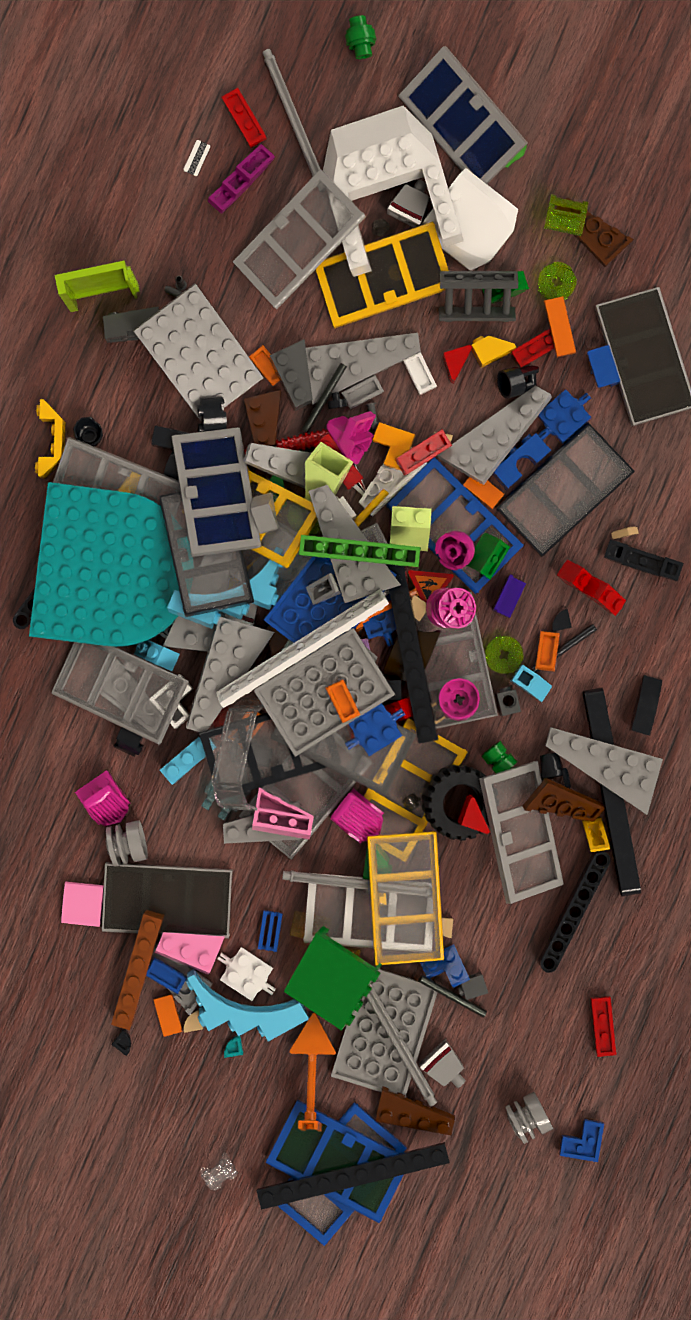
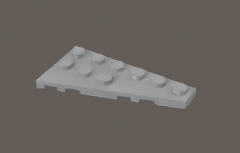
[306,333,421,405]
[309,485,401,603]

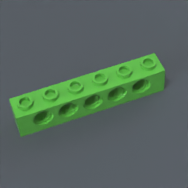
[299,535,421,568]

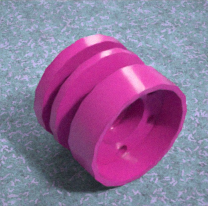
[426,588,476,629]
[439,678,480,721]

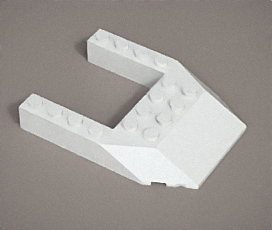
[323,106,464,277]

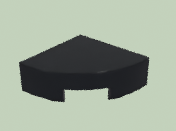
[552,609,572,632]
[111,1029,131,1056]

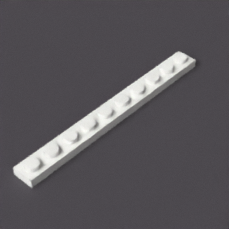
[216,589,389,708]

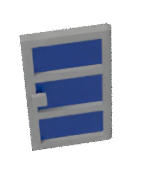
[398,46,528,184]
[172,428,261,557]

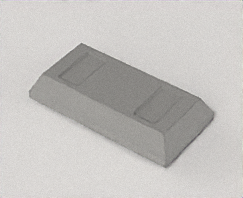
[341,375,384,410]

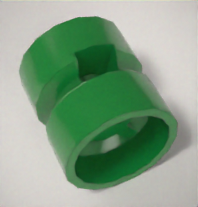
[481,741,517,773]

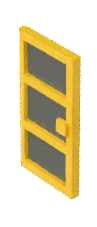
[316,222,449,328]

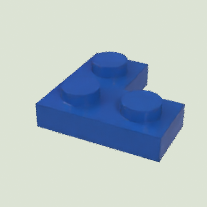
[420,944,470,988]
[559,1119,604,1162]

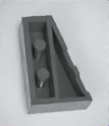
[103,307,160,343]
[270,339,313,411]

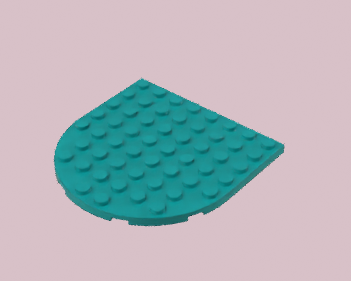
[29,482,194,647]

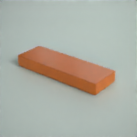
[544,296,576,357]

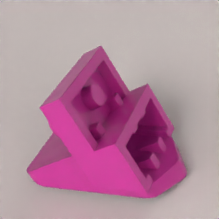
[327,411,376,464]
[75,770,130,826]
[331,788,384,843]

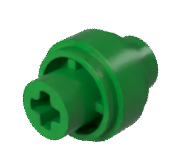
[345,15,377,59]

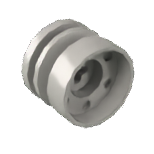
[106,820,148,867]
[505,1092,553,1144]

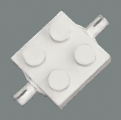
[217,947,276,1001]

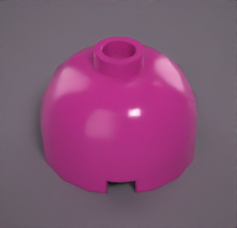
[435,530,475,570]

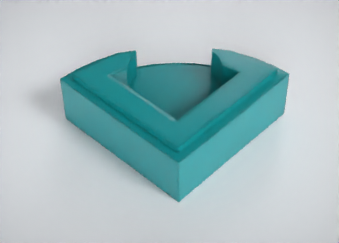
[224,1035,244,1058]

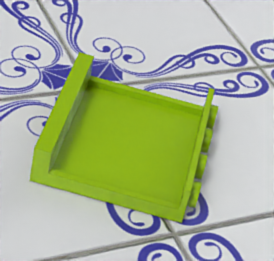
[55,261,140,312]

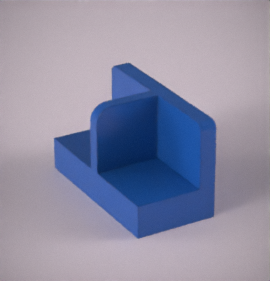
[587,345,620,388]

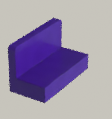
[492,574,526,618]

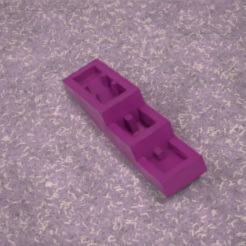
[208,144,275,214]

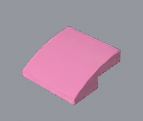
[61,882,104,927]

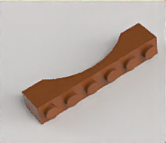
[111,910,165,1030]

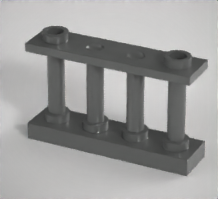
[439,271,518,322]

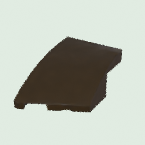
[383,630,441,682]

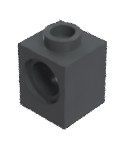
[495,687,521,716]
[458,972,488,1000]

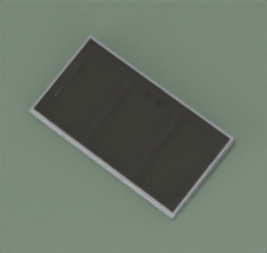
[594,287,691,426]
[102,862,233,939]

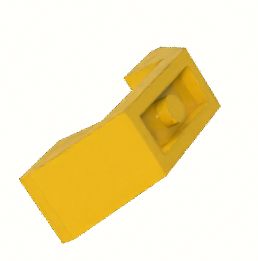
[35,399,66,479]

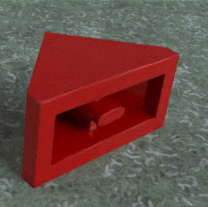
[442,345,473,384]
[458,795,490,834]

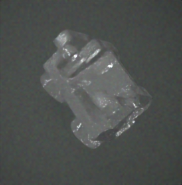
[200,1152,238,1191]

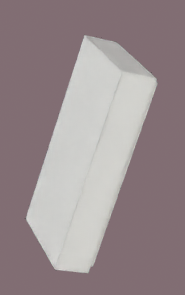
[403,352,437,395]

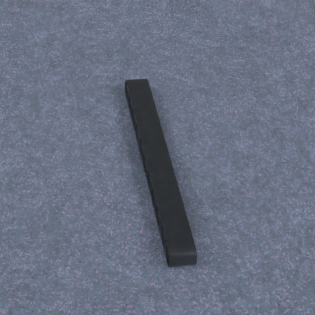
[583,687,641,897]

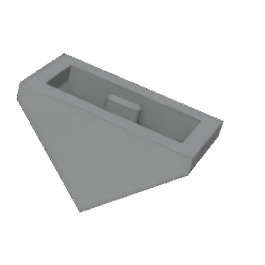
[250,493,279,534]
[306,573,341,605]

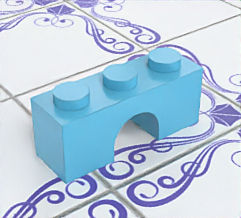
[160,737,218,785]

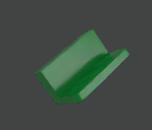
[466,533,510,580]

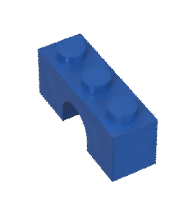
[492,433,551,490]

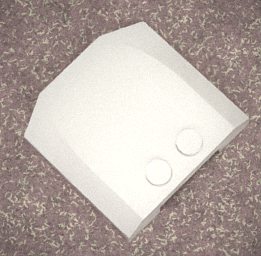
[421,168,518,271]

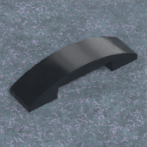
[604,539,684,581]

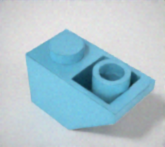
[134,640,180,671]
[510,665,552,702]

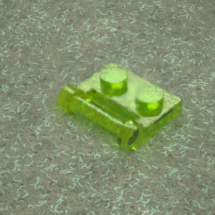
[544,194,588,236]

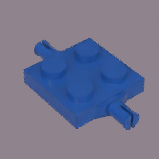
[537,389,591,444]
[363,594,396,647]
[345,703,405,756]

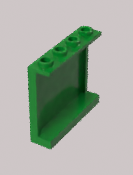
[284,926,382,1031]

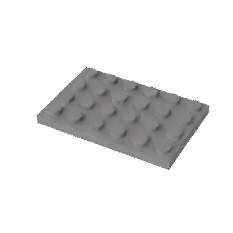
[133,283,263,421]
[254,628,395,757]
[331,967,438,1097]

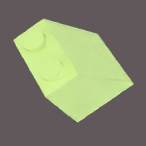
[305,442,353,502]
[390,506,432,552]

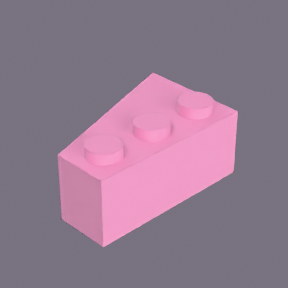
[252,788,314,840]
[154,932,224,975]

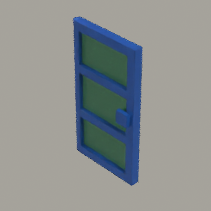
[266,1099,403,1223]

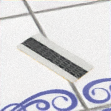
[184,140,210,176]

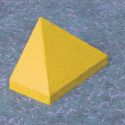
[582,818,610,852]

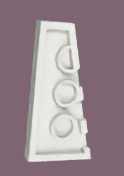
[359,447,427,517]

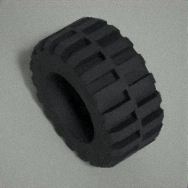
[422,764,499,841]

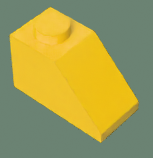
[471,336,516,368]

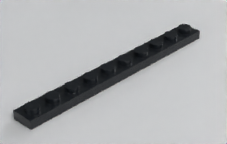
[386,564,439,744]
[256,1142,450,1210]

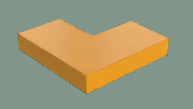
[373,422,415,471]

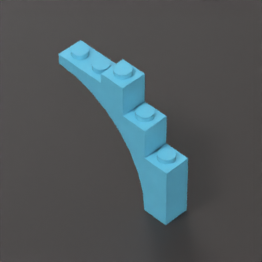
[167,547,284,629]
[186,969,309,1041]

